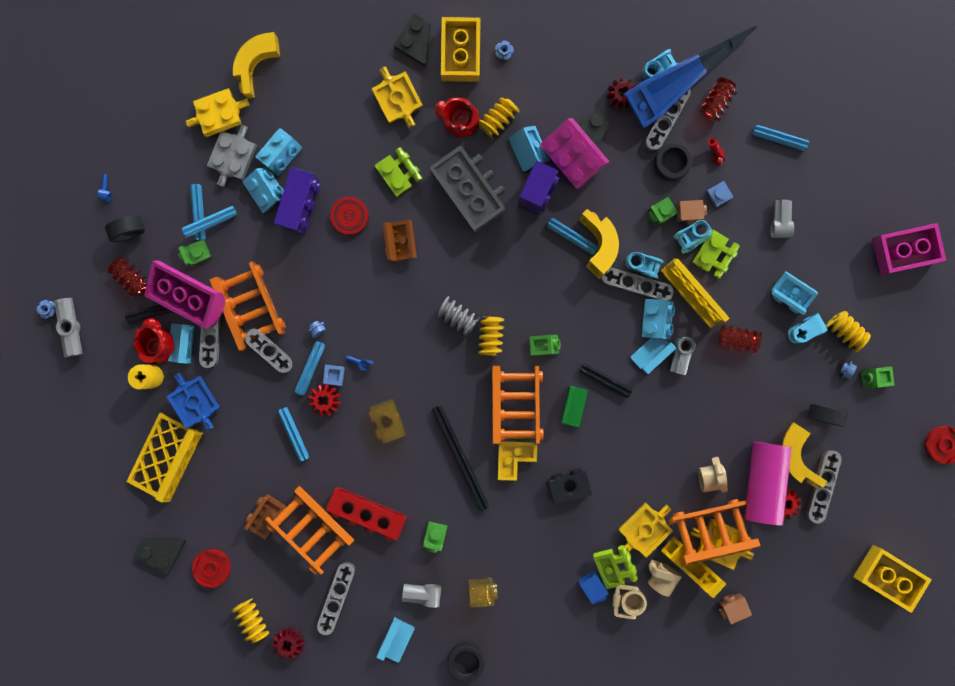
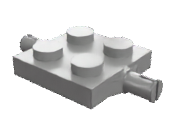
[207,124,257,187]

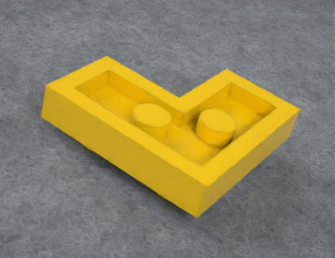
[498,441,537,481]

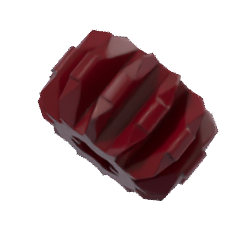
[606,77,637,111]
[272,626,305,661]

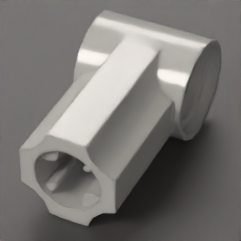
[770,200,794,238]
[669,336,695,375]
[402,584,441,608]

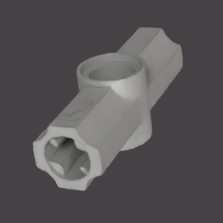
[54,298,83,357]

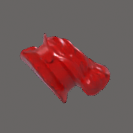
[434,97,480,138]
[133,318,175,365]

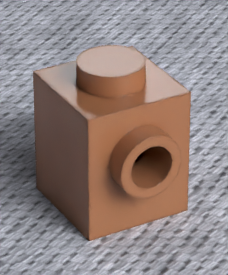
[676,200,707,226]
[719,593,752,624]

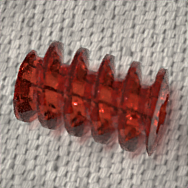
[699,77,737,122]
[107,257,148,298]
[718,324,762,354]

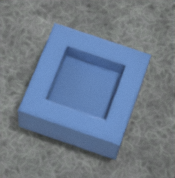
[706,181,733,208]
[323,364,345,386]

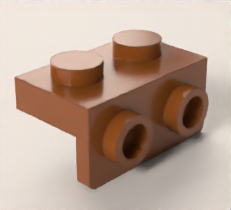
[382,220,417,262]
[244,494,287,540]

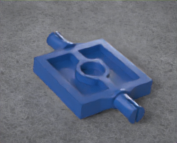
[166,373,221,432]

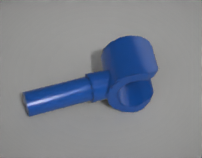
[98,174,112,202]
[346,355,373,371]

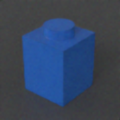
[578,571,609,604]

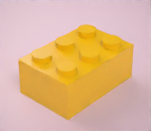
[441,17,480,82]
[853,545,932,613]

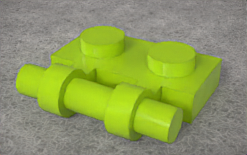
[374,147,423,197]
[692,229,740,279]
[593,545,638,589]

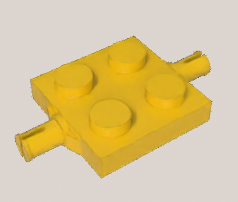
[371,67,423,128]
[186,88,250,137]
[618,502,673,558]
[690,518,754,570]

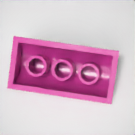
[144,260,225,329]
[744,442,792,525]

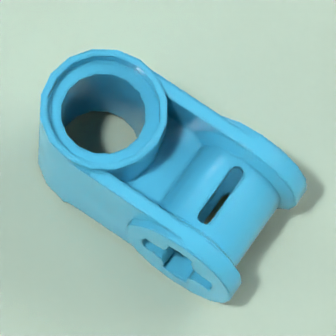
[641,49,678,80]
[673,220,713,254]
[625,252,664,280]
[787,313,828,343]

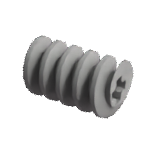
[438,296,480,336]

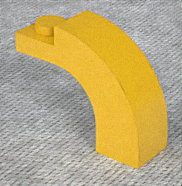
[233,32,280,99]
[579,209,619,280]
[782,422,827,488]
[661,536,726,598]

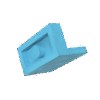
[509,126,550,172]
[168,323,195,364]
[630,338,676,374]
[376,617,415,662]

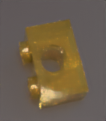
[369,399,406,444]
[469,578,498,608]

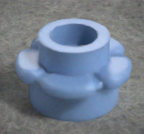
[495,41,514,60]
[36,300,56,319]
[308,321,326,338]
[840,361,857,380]

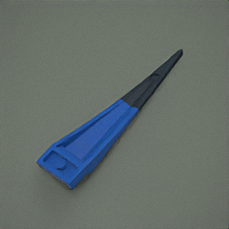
[624,26,757,128]

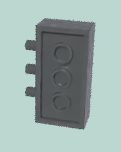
[429,145,506,233]

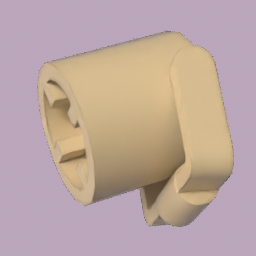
[698,457,728,493]
[648,560,682,597]
[612,585,647,619]

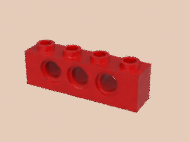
[326,487,407,541]

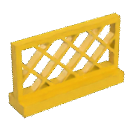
[660,258,730,328]
[126,413,203,503]

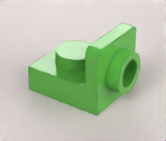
[648,197,678,226]
[178,240,212,266]
[529,335,561,355]
[861,366,894,388]
[423,521,448,553]

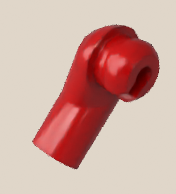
[708,137,726,165]

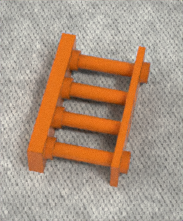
[210,262,286,351]
[492,366,544,445]
[265,486,354,575]
[668,499,760,567]

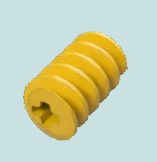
[478,97,520,139]
[826,311,871,353]
[478,316,504,356]
[128,365,164,390]
[231,598,269,643]

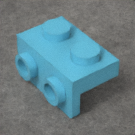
[255,128,302,176]
[242,167,284,213]
[771,271,818,315]
[642,299,675,340]

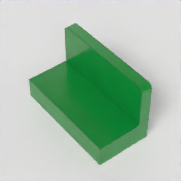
[560,386,588,427]

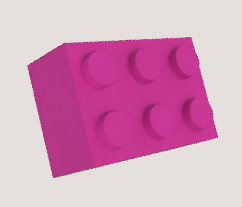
[540,118,609,189]
[872,223,946,275]

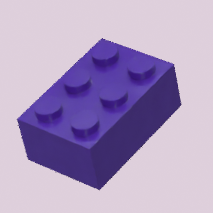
[517,160,559,215]
[274,167,321,235]

